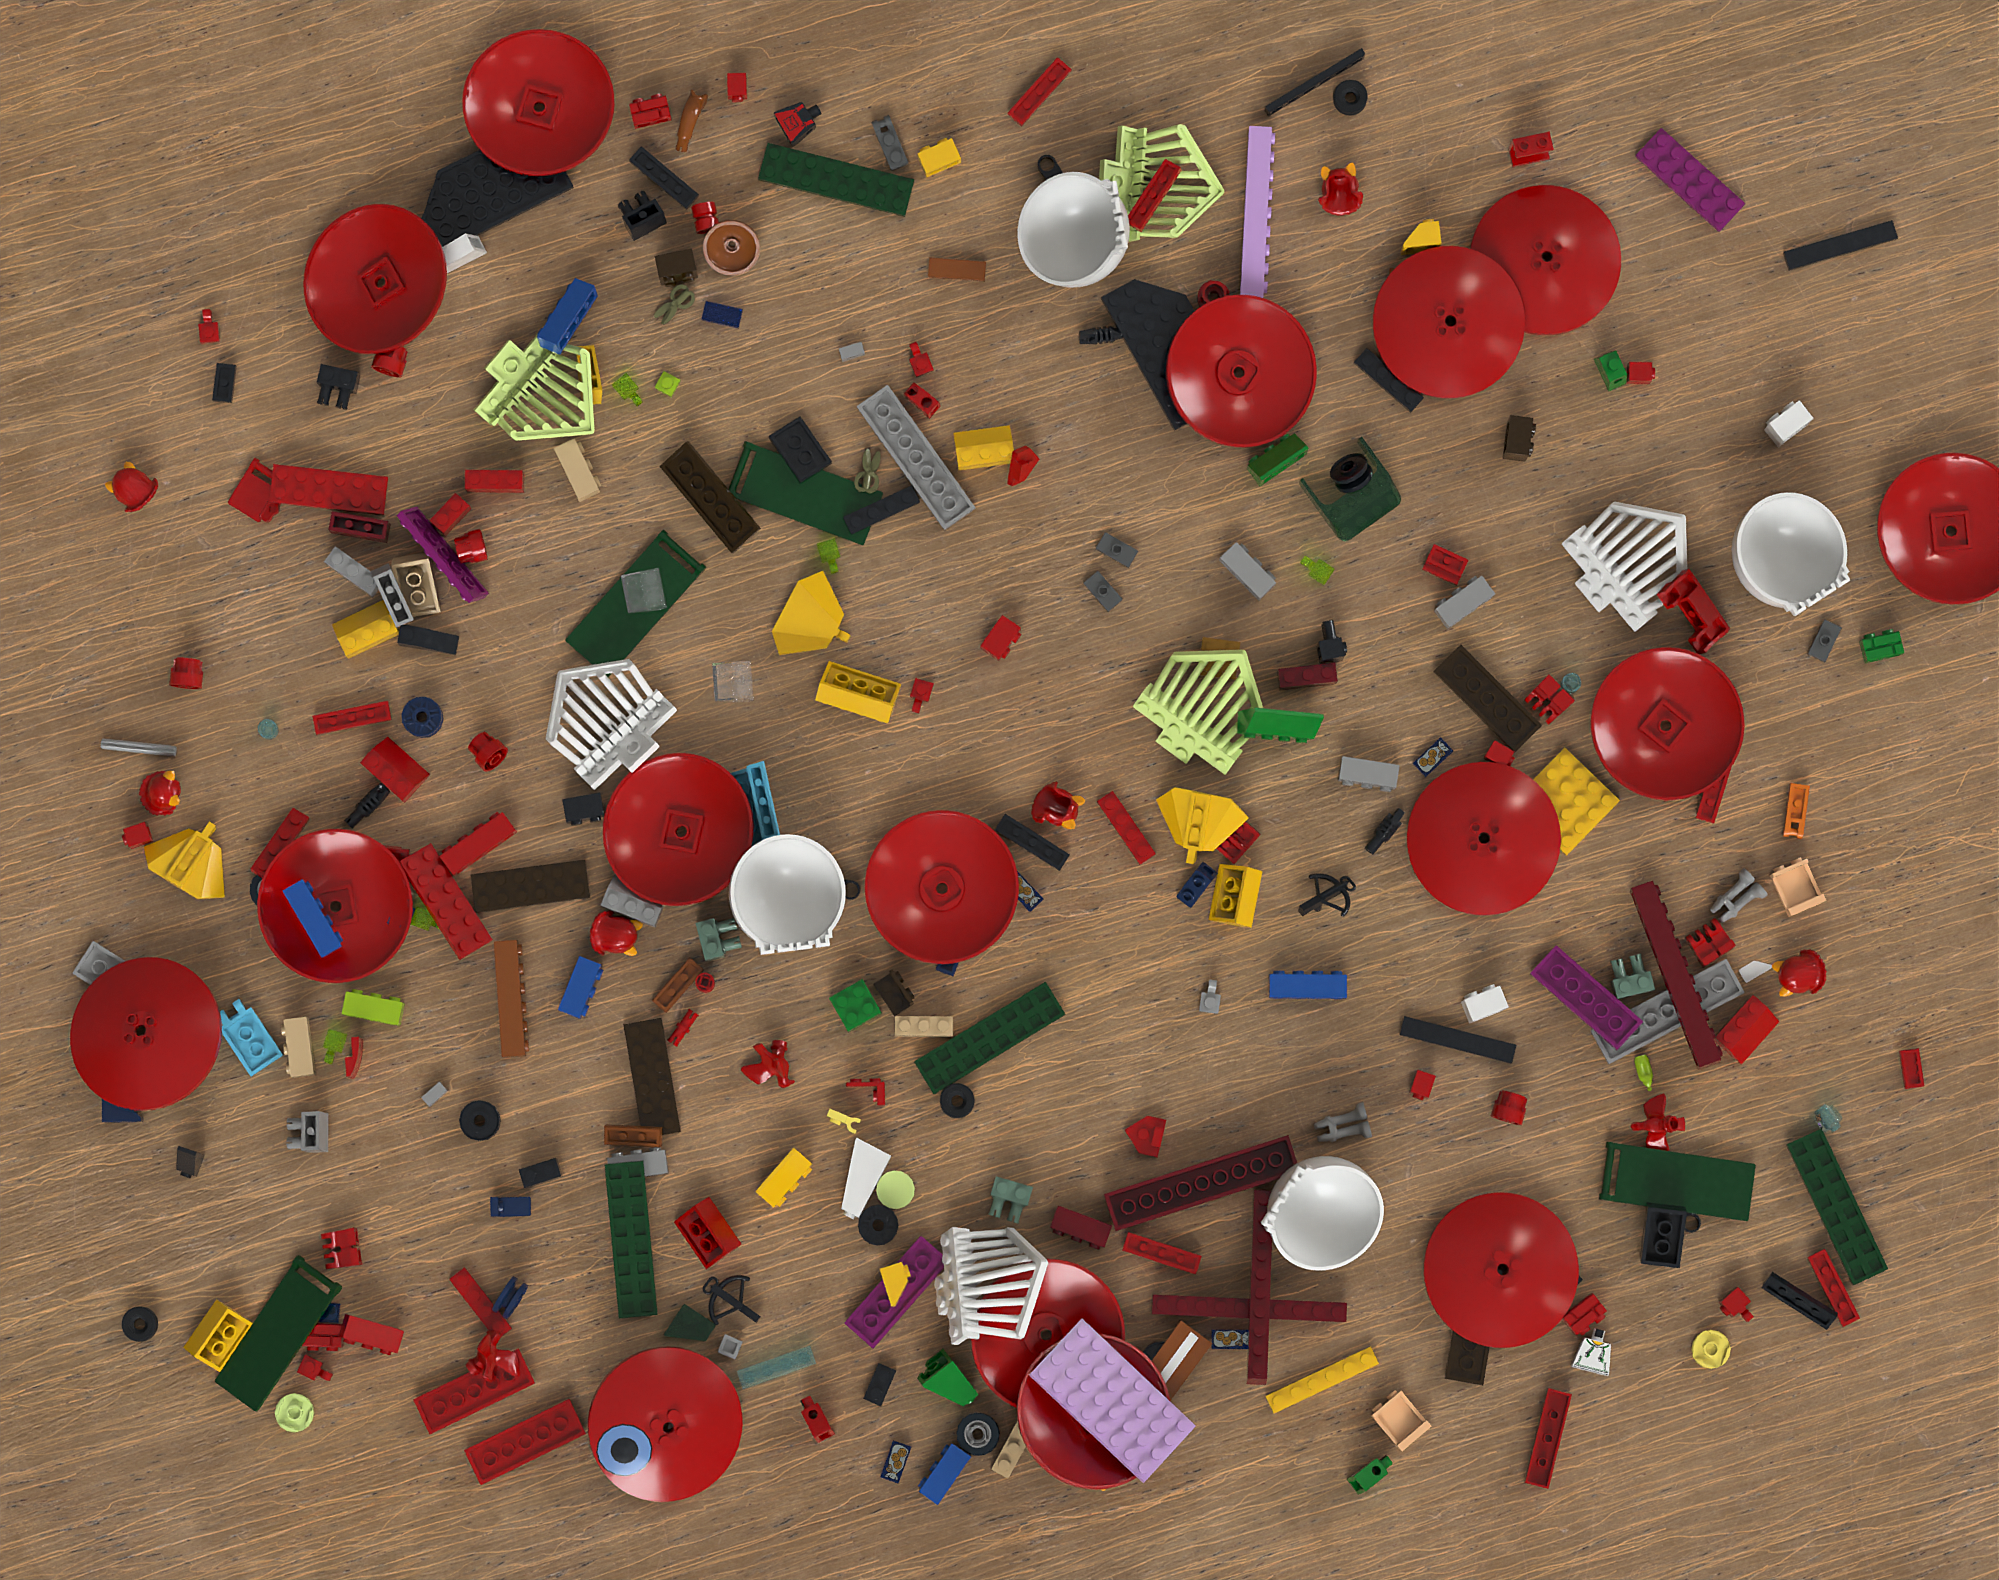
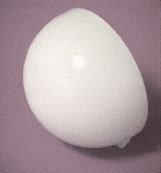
[1018,172,1130,288]
[1731,493,1850,616]
[729,834,846,955]
[1261,1156,1384,1270]

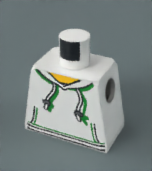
[1570,1328,1611,1376]

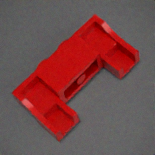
[1657,569,1730,655]

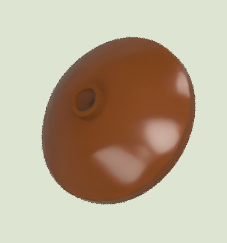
[703,220,760,275]

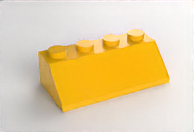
[815,661,901,723]

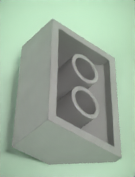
[601,874,665,928]

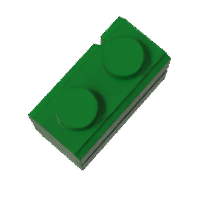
[1859,629,1904,664]

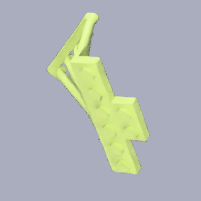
[1099,124,1224,242]
[473,326,594,441]
[1133,650,1263,775]

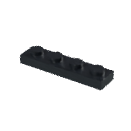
[629,146,699,210]
[1354,348,1424,413]
[843,485,920,535]
[995,814,1070,871]
[1761,1271,1838,1330]

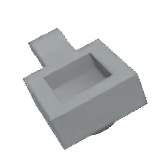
[1199,979,1221,1014]

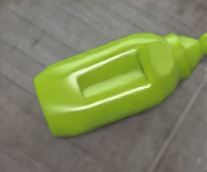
[1634,1055,1653,1091]

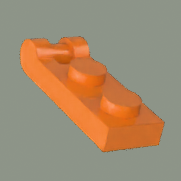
[1783,783,1810,839]

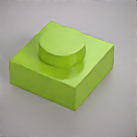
[655,371,681,398]

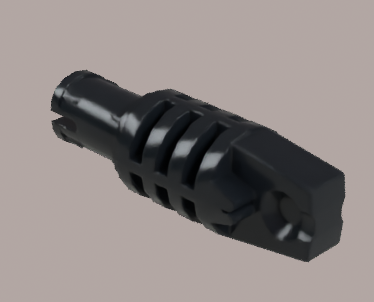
[1078,326,1123,345]
[344,783,390,829]
[1365,808,1405,855]

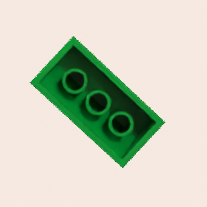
[1237,707,1324,744]

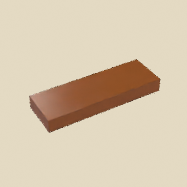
[928,257,986,282]
[652,957,704,1013]
[604,1124,662,1147]

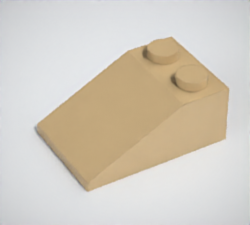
[391,553,441,617]

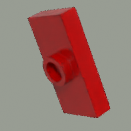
[1899,1048,1925,1089]

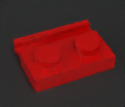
[1422,544,1469,586]

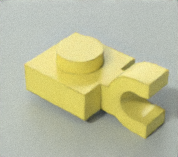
[827,1109,861,1134]

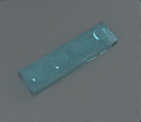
[737,1346,816,1389]

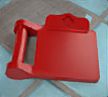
[228,458,281,522]

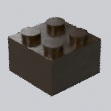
[654,248,698,287]
[1503,415,1536,462]

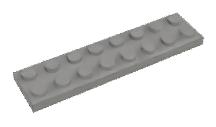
[857,385,976,531]
[1590,959,1745,1065]

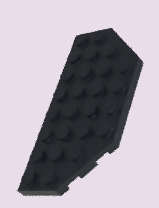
[421,150,574,247]
[1101,279,1194,431]

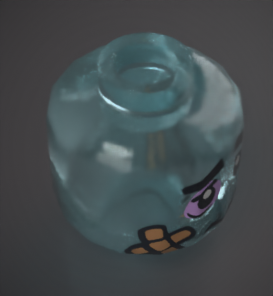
[1814,1104,1843,1133]

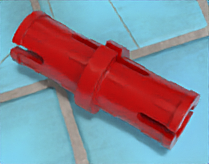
[667,1009,699,1047]

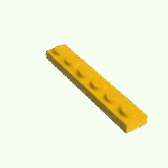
[1265,1346,1379,1414]

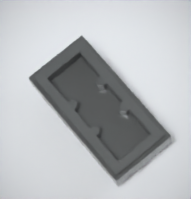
[1096,532,1138,568]
[1083,571,1123,612]
[1808,619,1842,663]

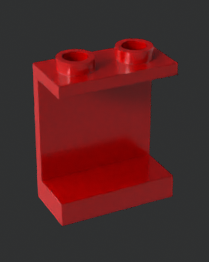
[1508,131,1554,167]

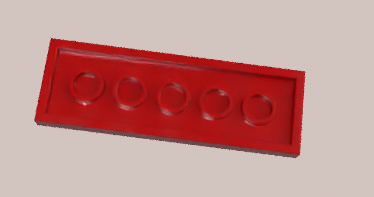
[269,464,388,515]
[399,843,493,960]
[413,1348,535,1435]
[464,1399,586,1485]

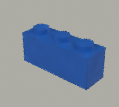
[558,956,604,1019]
[918,1443,971,1505]

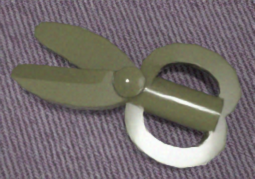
[654,284,695,325]
[854,449,881,494]

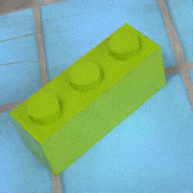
[341,989,405,1026]

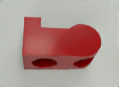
[903,382,941,419]

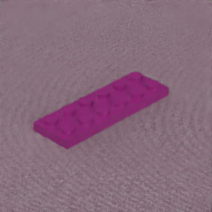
[1635,128,1745,232]
[396,507,489,603]
[1530,945,1643,1050]
[844,1236,944,1349]

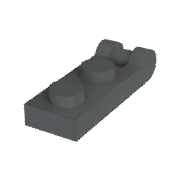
[871,115,909,171]

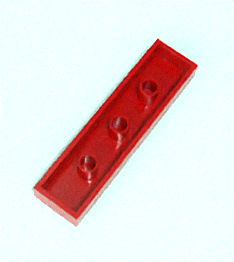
[1524,1388,1572,1489]

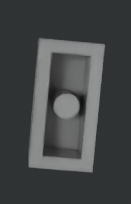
[839,342,865,362]
[421,1082,448,1107]

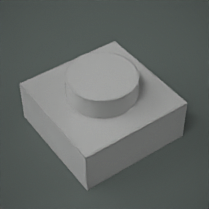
[718,1334,743,1360]

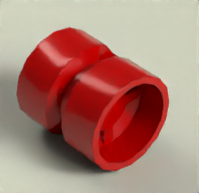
[691,202,719,234]

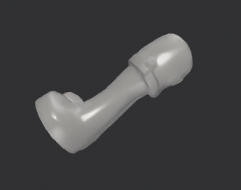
[1710,868,1768,923]
[1314,1102,1372,1142]

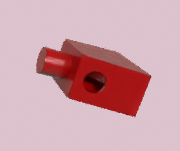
[800,1396,835,1443]

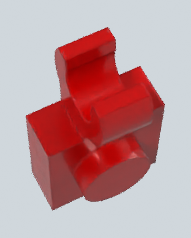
[198,309,220,344]
[909,342,934,378]
[910,678,934,714]
[297,1355,333,1381]

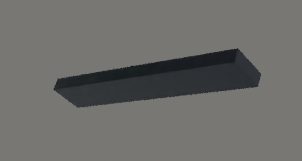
[1264,48,1365,116]
[1783,220,1898,271]
[1400,1016,1517,1064]

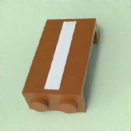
[1151,1320,1212,1400]

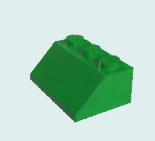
[1247,433,1309,487]

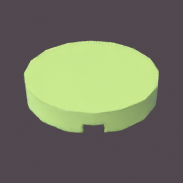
[876,1170,915,1209]
[275,1393,314,1432]

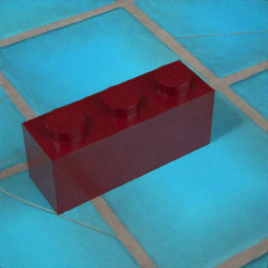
[328,511,391,543]
[1277,662,1338,691]
[1050,1206,1112,1250]

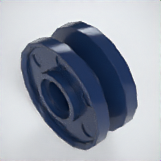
[402,697,444,738]
[492,1276,529,1319]

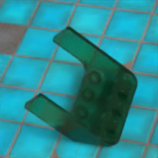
[1299,437,1401,541]

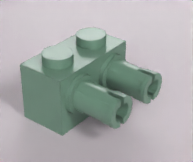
[695,917,742,962]
[1610,954,1655,1000]
[988,1176,1033,1224]

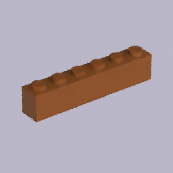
[494,940,530,1058]

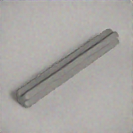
[101,738,177,757]

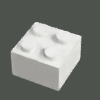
[1764,400,1813,447]
[1461,984,1509,1024]

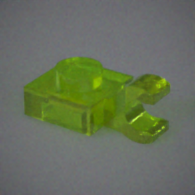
[612,373,643,407]
[817,538,840,574]
[1300,555,1335,585]
[410,906,439,931]
[323,1029,348,1065]

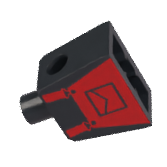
[774,102,822,147]

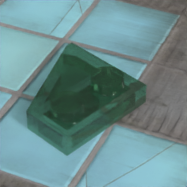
[664,1304,716,1341]

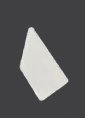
[1739,961,1772,983]

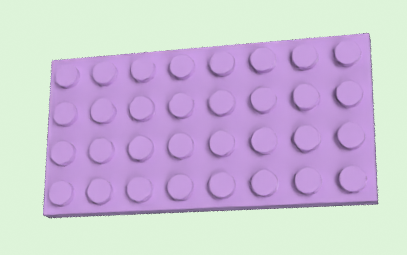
[1029,1319,1196,1483]

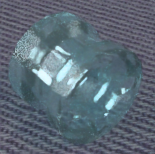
[1561,673,1581,694]
[258,719,279,740]

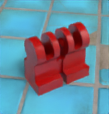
[1524,674,1575,725]
[1685,918,1736,968]
[321,1227,362,1270]

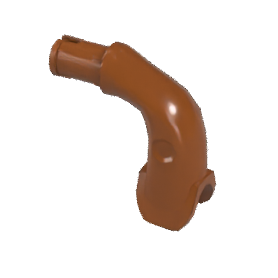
[676,90,708,152]

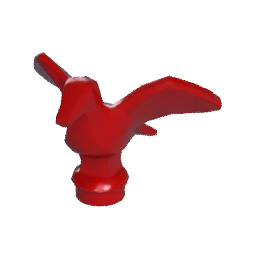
[741,1040,795,1088]
[1631,1093,1685,1151]
[465,1330,519,1382]

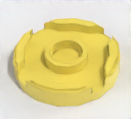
[1691,1330,1731,1369]

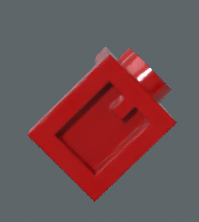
[846,1078,885,1106]

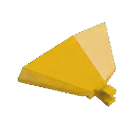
[772,571,851,656]
[1156,787,1249,864]
[144,821,225,899]

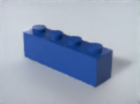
[537,278,598,355]
[283,879,343,958]
[1269,971,1347,999]

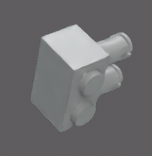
[286,1111,328,1153]

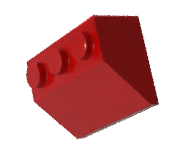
[360,737,430,803]
[1714,995,1779,1065]
[674,1197,742,1270]

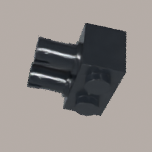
[618,191,667,241]
[317,364,360,410]
[1316,620,1347,664]

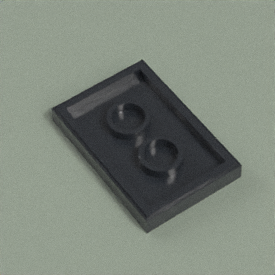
[768,416,832,484]

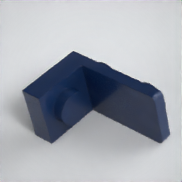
[1176,862,1218,908]
[490,1197,531,1217]

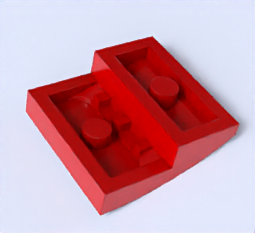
[1216,821,1261,864]
[345,1037,363,1079]

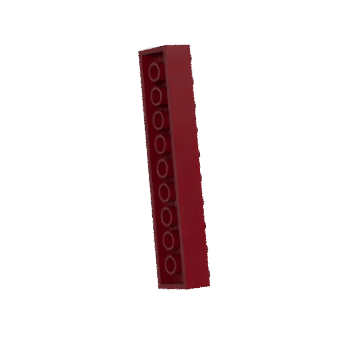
[1104,1135,1297,1232]

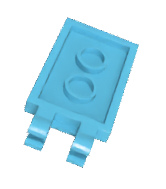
[220,999,283,1077]

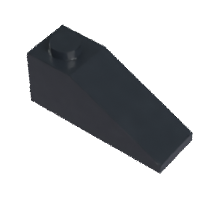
[397,624,459,655]
[176,1146,205,1179]

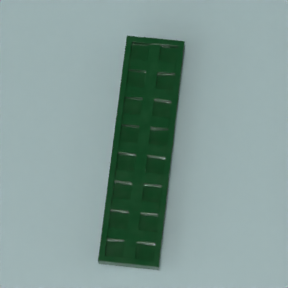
[758,143,914,217]
[914,982,1066,1095]
[1786,1129,1888,1286]
[604,1160,658,1319]

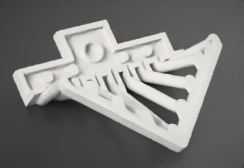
[1562,502,1687,632]
[546,659,677,790]
[934,1227,1048,1345]

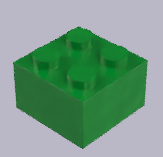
[829,979,882,1033]

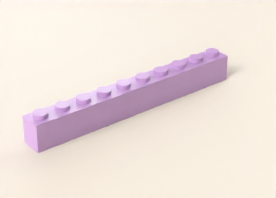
[1240,126,1275,298]

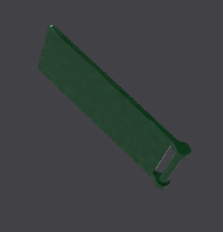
[728,441,883,546]
[565,530,707,677]
[1599,1142,1756,1221]
[215,1255,342,1412]

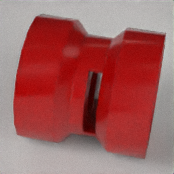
[695,973,715,993]

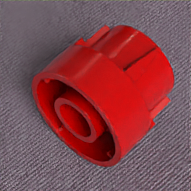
[1197,280,1230,307]
[371,347,408,378]
[454,529,488,563]
[169,657,203,689]
[468,731,508,772]
[1490,1090,1527,1126]

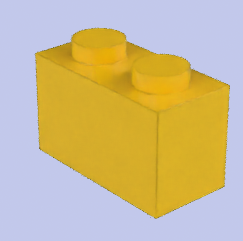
[917,138,961,177]

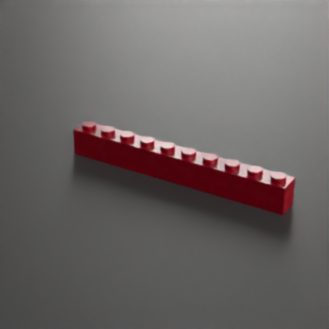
[1630,880,1723,1070]
[1246,1190,1272,1385]
[1152,1295,1347,1322]

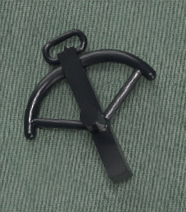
[1298,873,1356,917]
[702,1275,761,1325]

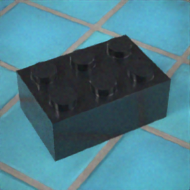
[1640,1202,1687,1268]

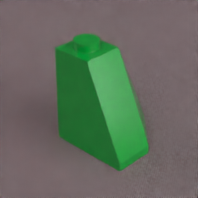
[917,1349,979,1406]

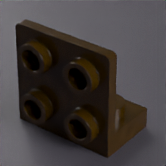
[873,970,914,1017]

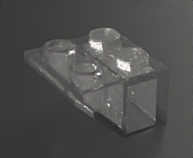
[621,568,667,613]
[712,660,754,703]

